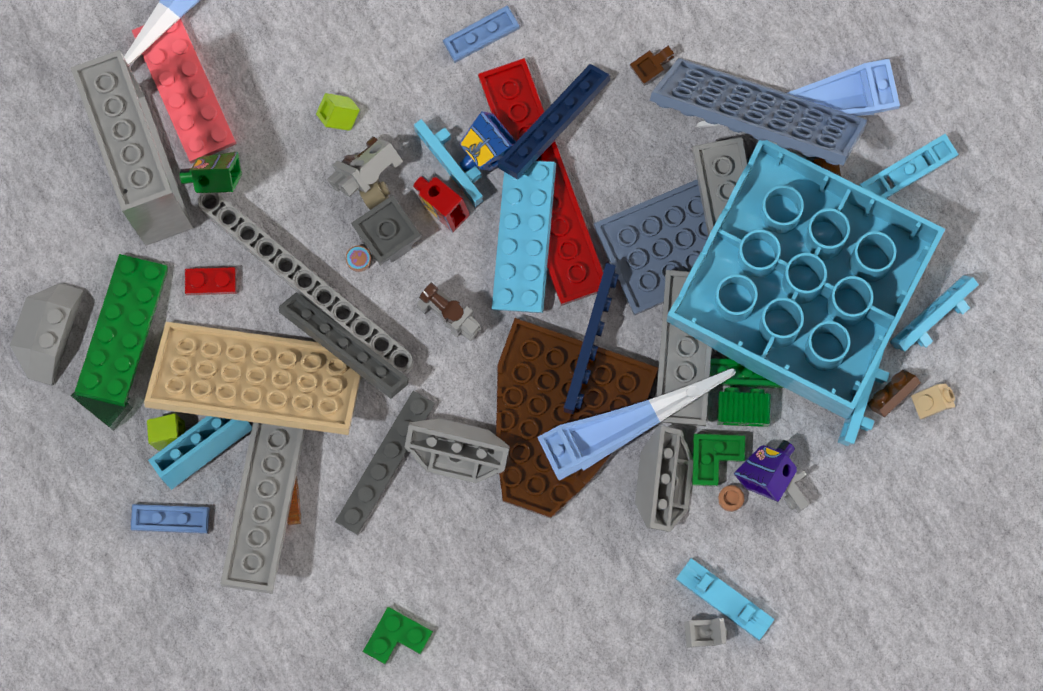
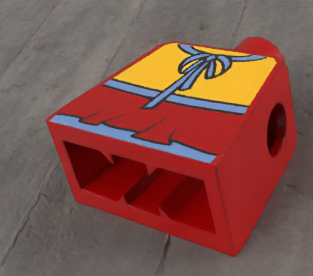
[413,176,470,233]

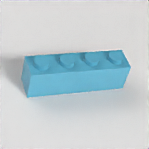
[148,416,252,490]

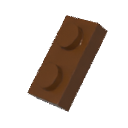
[867,369,921,417]

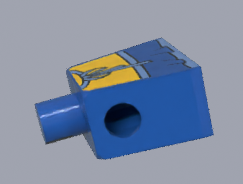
[459,111,516,172]

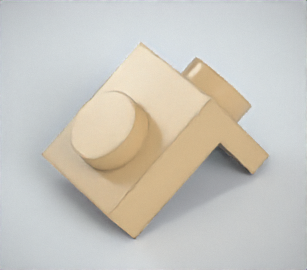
[911,384,955,419]

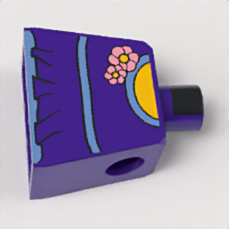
[734,440,797,502]

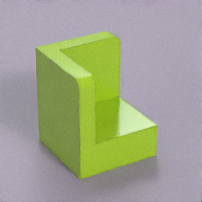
[316,93,360,131]
[147,414,186,451]

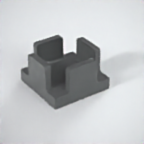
[351,195,422,266]

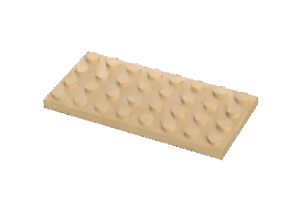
[144,322,361,435]

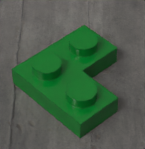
[692,434,745,487]
[363,607,433,665]

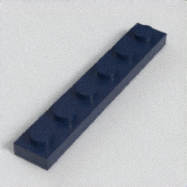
[497,64,610,180]
[564,263,619,415]

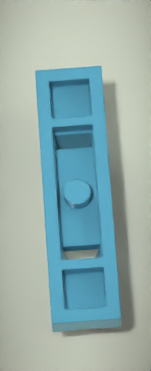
[414,119,483,208]
[859,134,959,199]
[890,275,979,351]
[838,349,890,446]
[676,558,775,641]

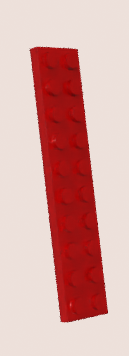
[478,58,603,306]

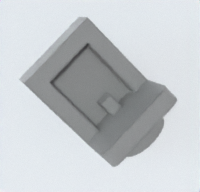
[784,471,809,513]
[684,618,727,648]

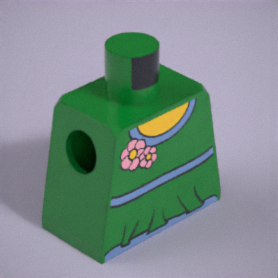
[180,152,242,193]

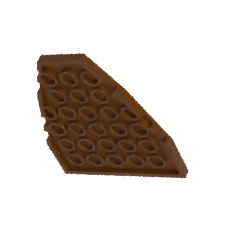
[496,318,658,519]

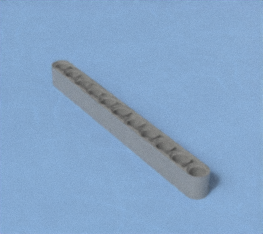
[198,193,414,375]

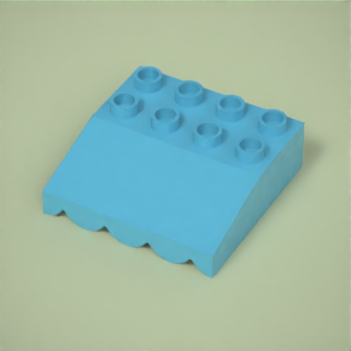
[666,140,945,419]

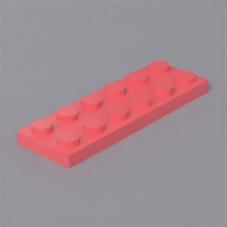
[132,18,236,164]

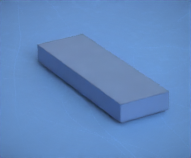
[443,5,520,63]
[131,504,210,534]

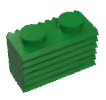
[717,388,771,427]

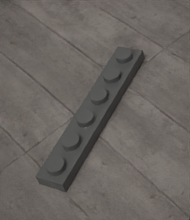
[279,292,409,399]
[335,391,435,535]

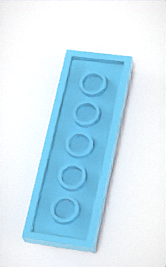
[492,161,556,313]

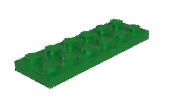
[75,254,168,407]

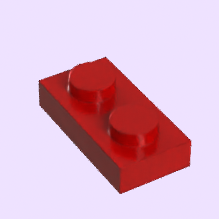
[185,267,236,295]

